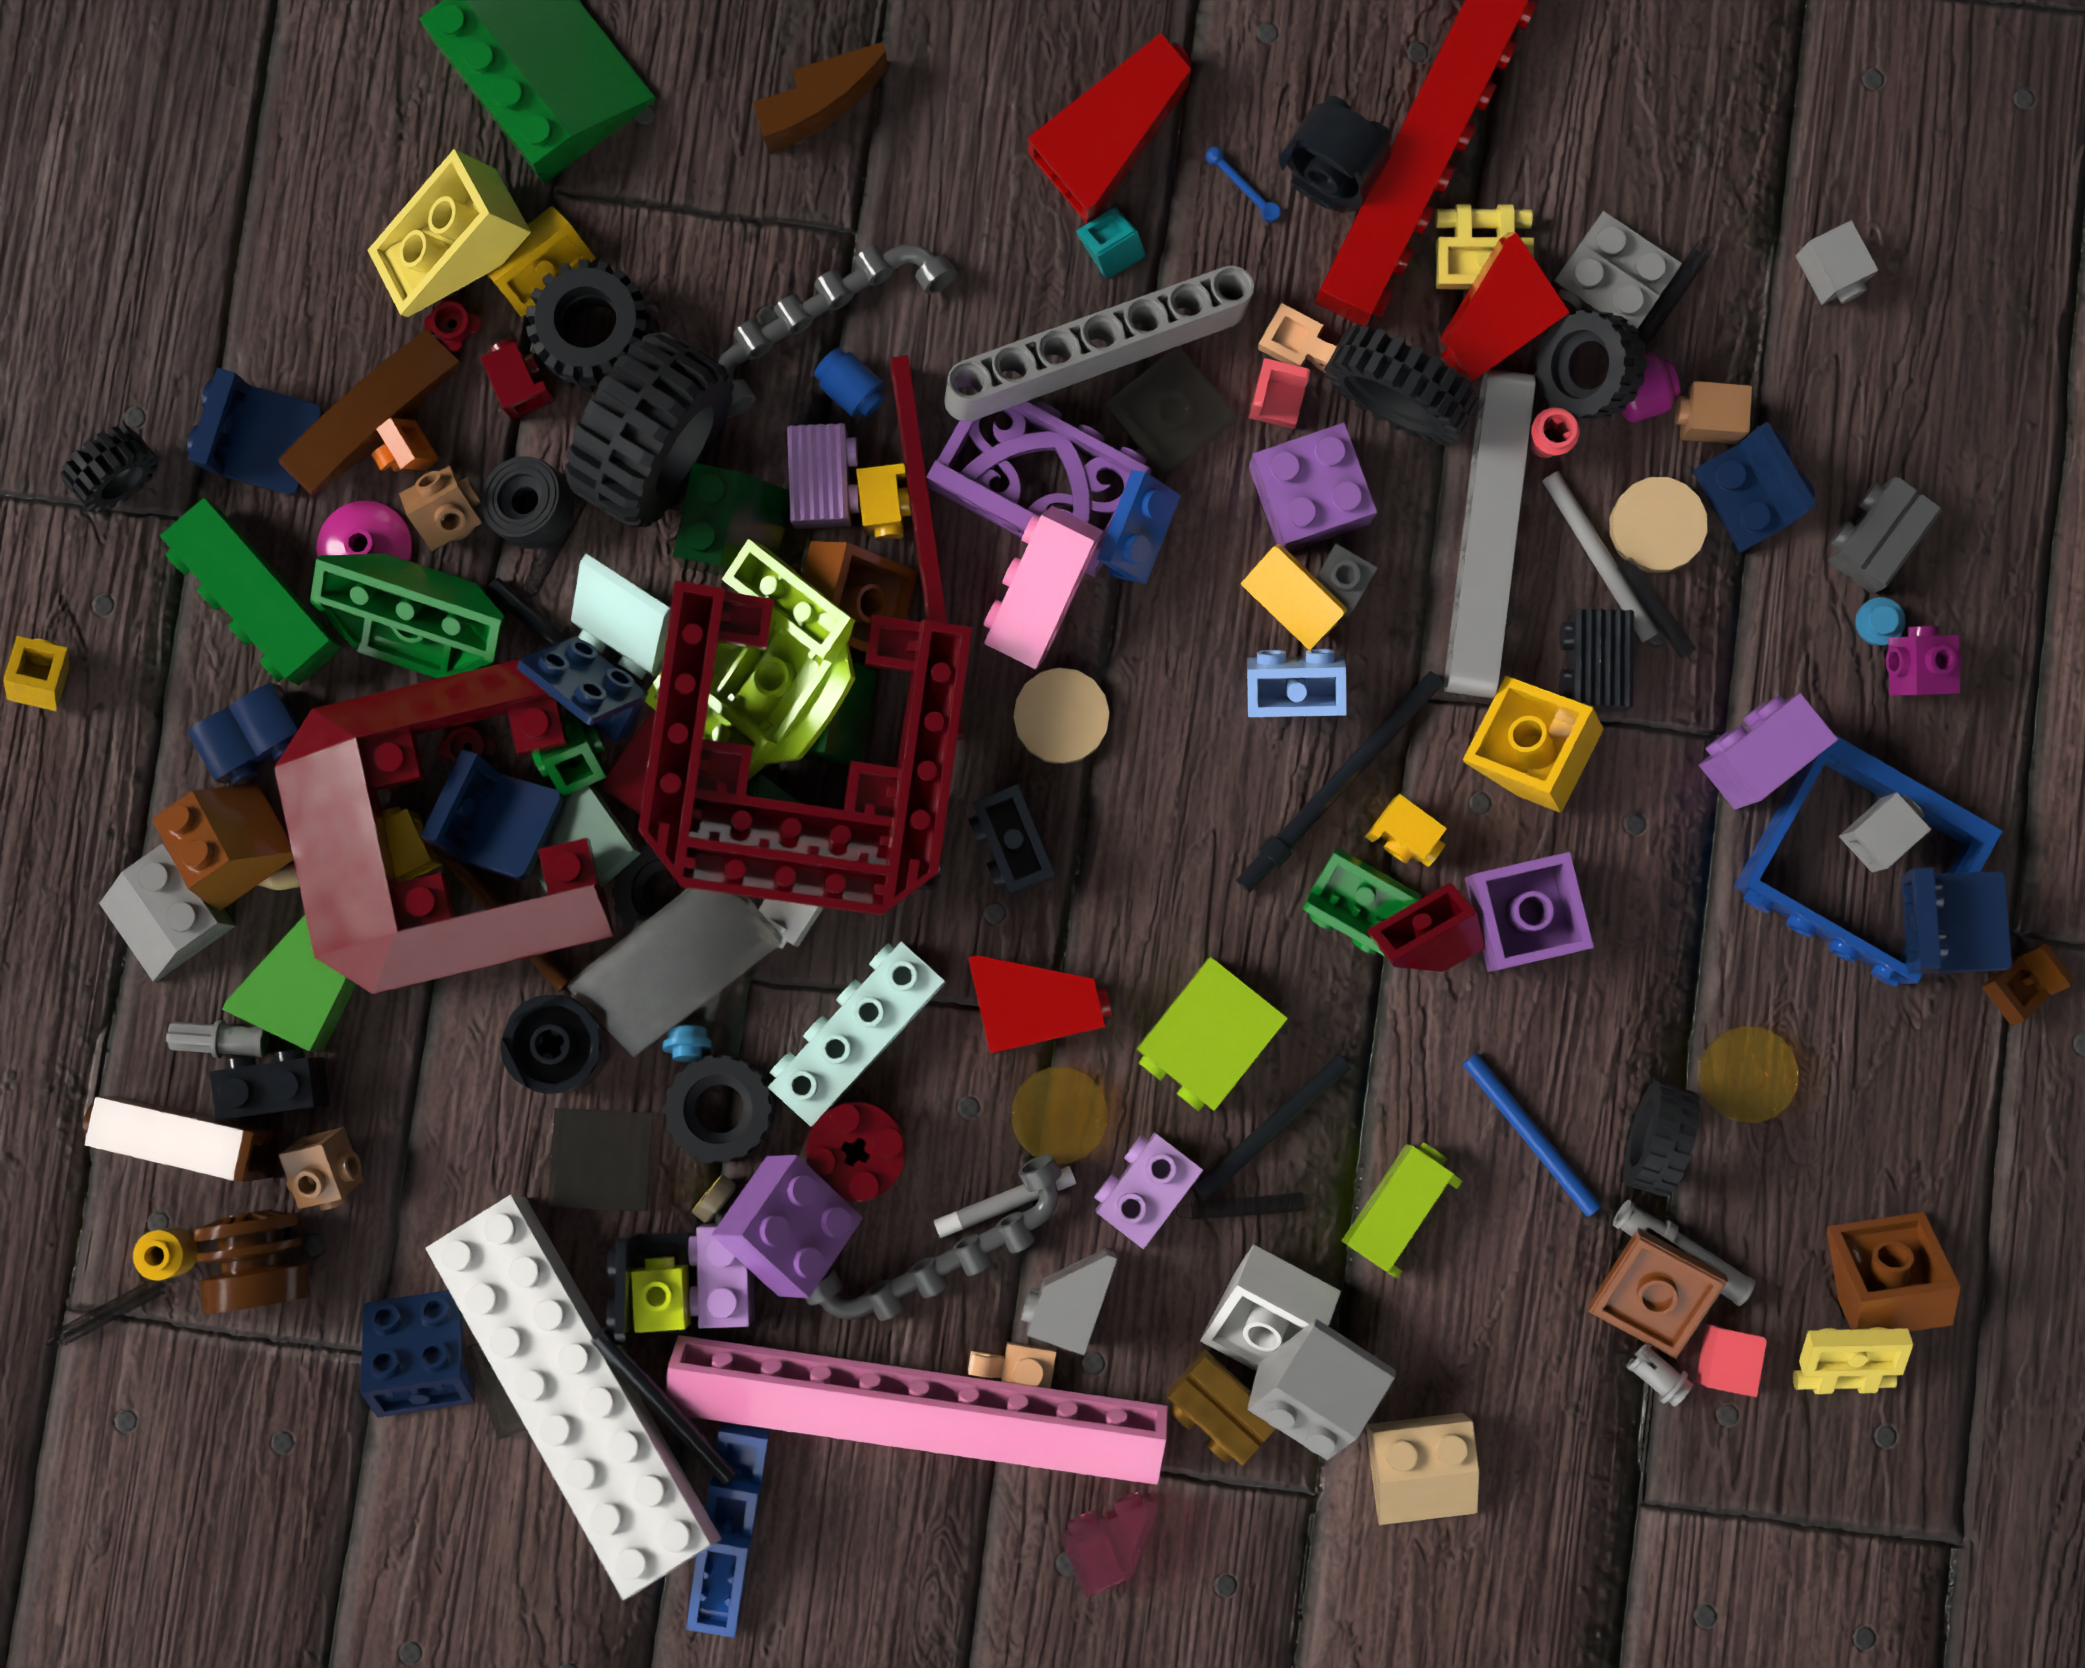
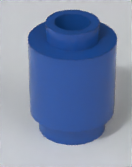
[814,347,885,418]

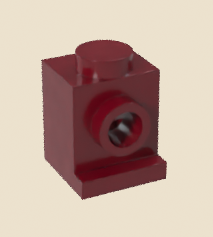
[480,338,556,421]

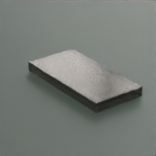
[567,888,783,1057]

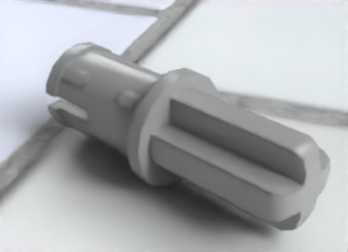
[166,1020,270,1058]

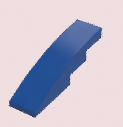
[686,1423,771,1638]

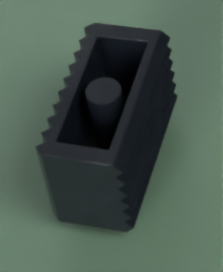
[1559,608,1634,712]

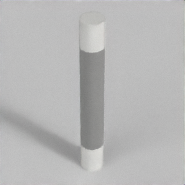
[934,1166,1077,1238]

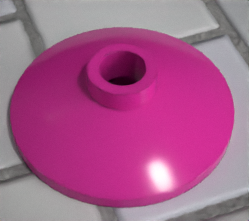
[317,500,413,562]

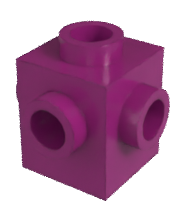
[1886,626,1962,695]

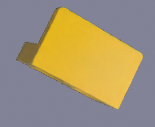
[487,206,596,317]
[1240,544,1347,650]

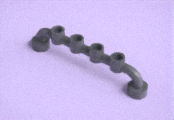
[718,244,958,418]
[805,1154,1062,1321]

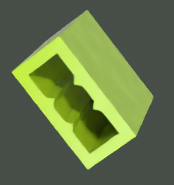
[1136,957,1288,1112]

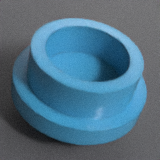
[1855,597,1906,646]
[663,1025,712,1062]

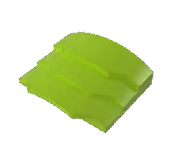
[645,539,855,780]

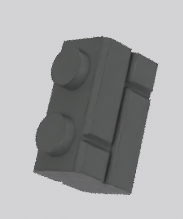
[1828,477,1942,594]

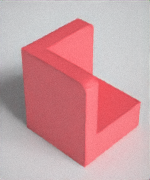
[1249,358,1311,430]
[1695,1323,1767,1397]

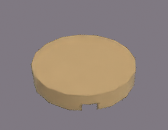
[1609,477,1707,573]
[1013,668,1110,764]

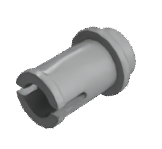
[1626,1343,1693,1407]

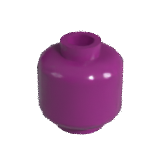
[1621,353,1680,423]

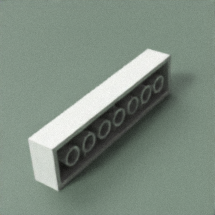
[425,1195,722,1600]

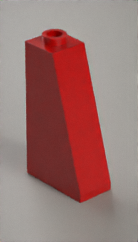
[1028,33,1191,224]

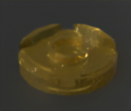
[1698,1026,1799,1123]
[1012,1067,1107,1164]

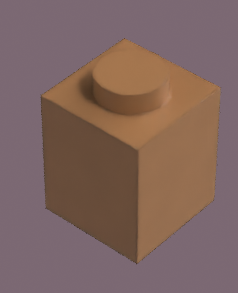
[1674,381,1752,444]

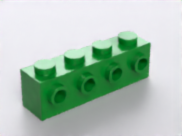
[159,498,343,686]

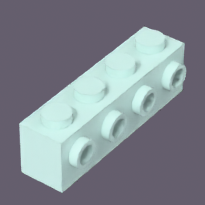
[768,941,946,1127]

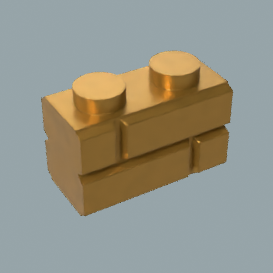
[1166,1349,1276,1466]

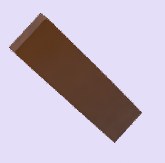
[279,329,459,496]

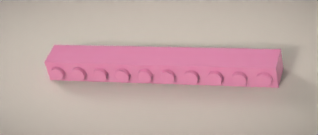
[666,1335,1168,1485]

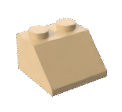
[1366,1413,1479,1525]

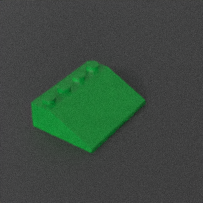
[418,0,656,184]

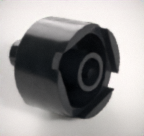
[1279,96,1392,212]
[500,995,609,1094]

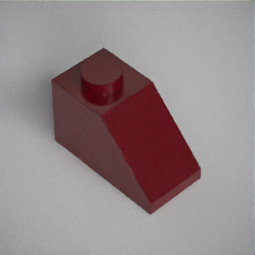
[1367,882,1485,972]

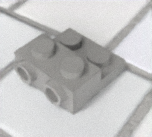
[1552,211,1682,329]

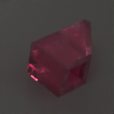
[1062,1491,1158,1598]

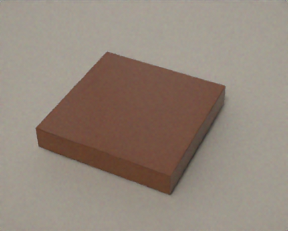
[1588,1228,1727,1359]

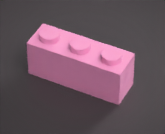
[984,506,1104,669]

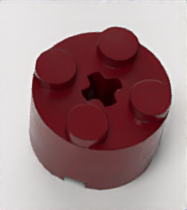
[806,1101,908,1202]

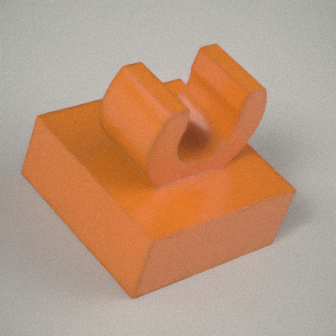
[371,418,440,472]

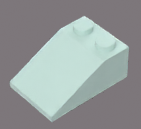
[571,554,671,680]

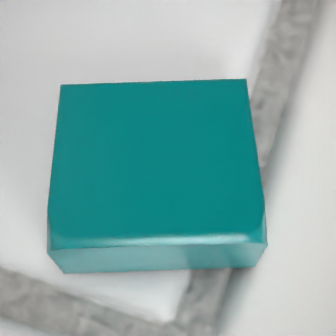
[1076,207,1145,279]

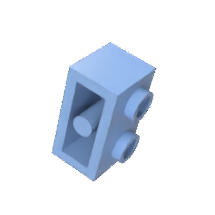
[1247,649,1346,717]

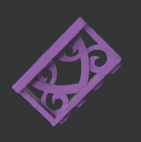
[926,391,1151,578]

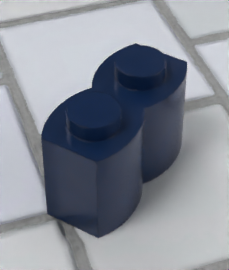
[187,682,302,786]

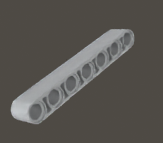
[944,266,1254,422]
[1444,369,1535,698]

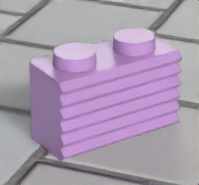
[787,423,860,529]

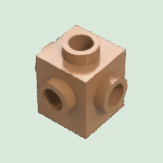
[399,465,482,552]
[279,1127,364,1210]

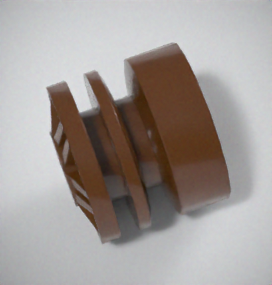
[193,1209,311,1314]

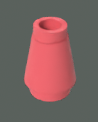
[1531,407,1580,458]

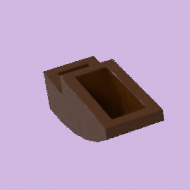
[752,42,889,154]

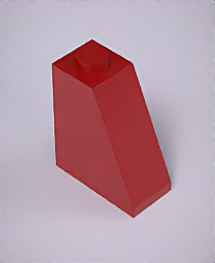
[1439,232,1570,381]
[968,955,1112,1054]

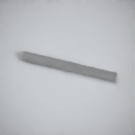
[1542,471,1659,643]

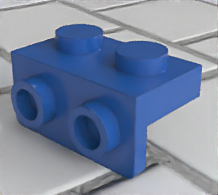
[1097,470,1181,584]

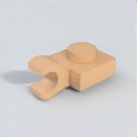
[1258,303,1337,373]
[968,1342,1056,1389]

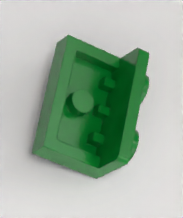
[1303,847,1421,956]

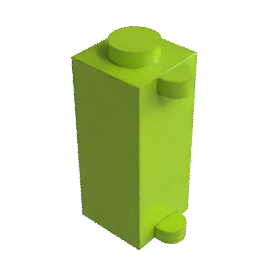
[1341,1142,1463,1279]

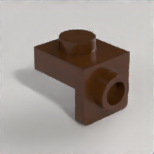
[1982,943,2075,1026]

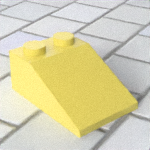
[368,149,531,318]

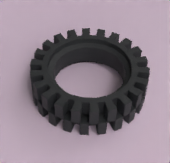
[1324,326,1479,445]

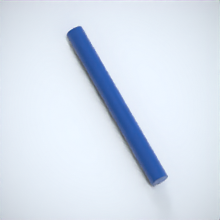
[1462,1052,1602,1217]

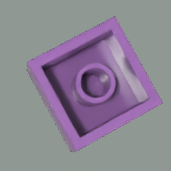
[1249,422,1377,552]
[1699,693,1838,810]
[1465,852,1594,972]
[711,1155,863,1298]

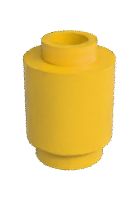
[133,1227,198,1280]

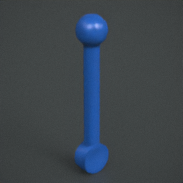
[1206,147,1281,223]

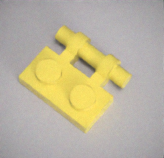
[1435,204,1534,289]
[1793,1327,1913,1394]

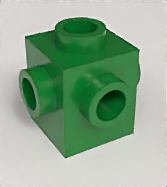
[532,713,607,796]

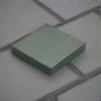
[532,784,641,892]

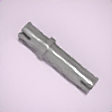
[1612,1200,1756,1306]

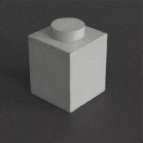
[1795,220,1878,305]
[1839,792,1931,872]

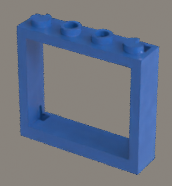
[1733,734,2003,987]

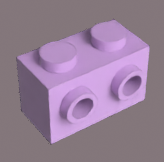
[1094,1132,1203,1249]
[688,1223,755,1328]

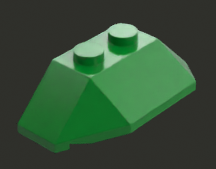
[310,553,504,679]

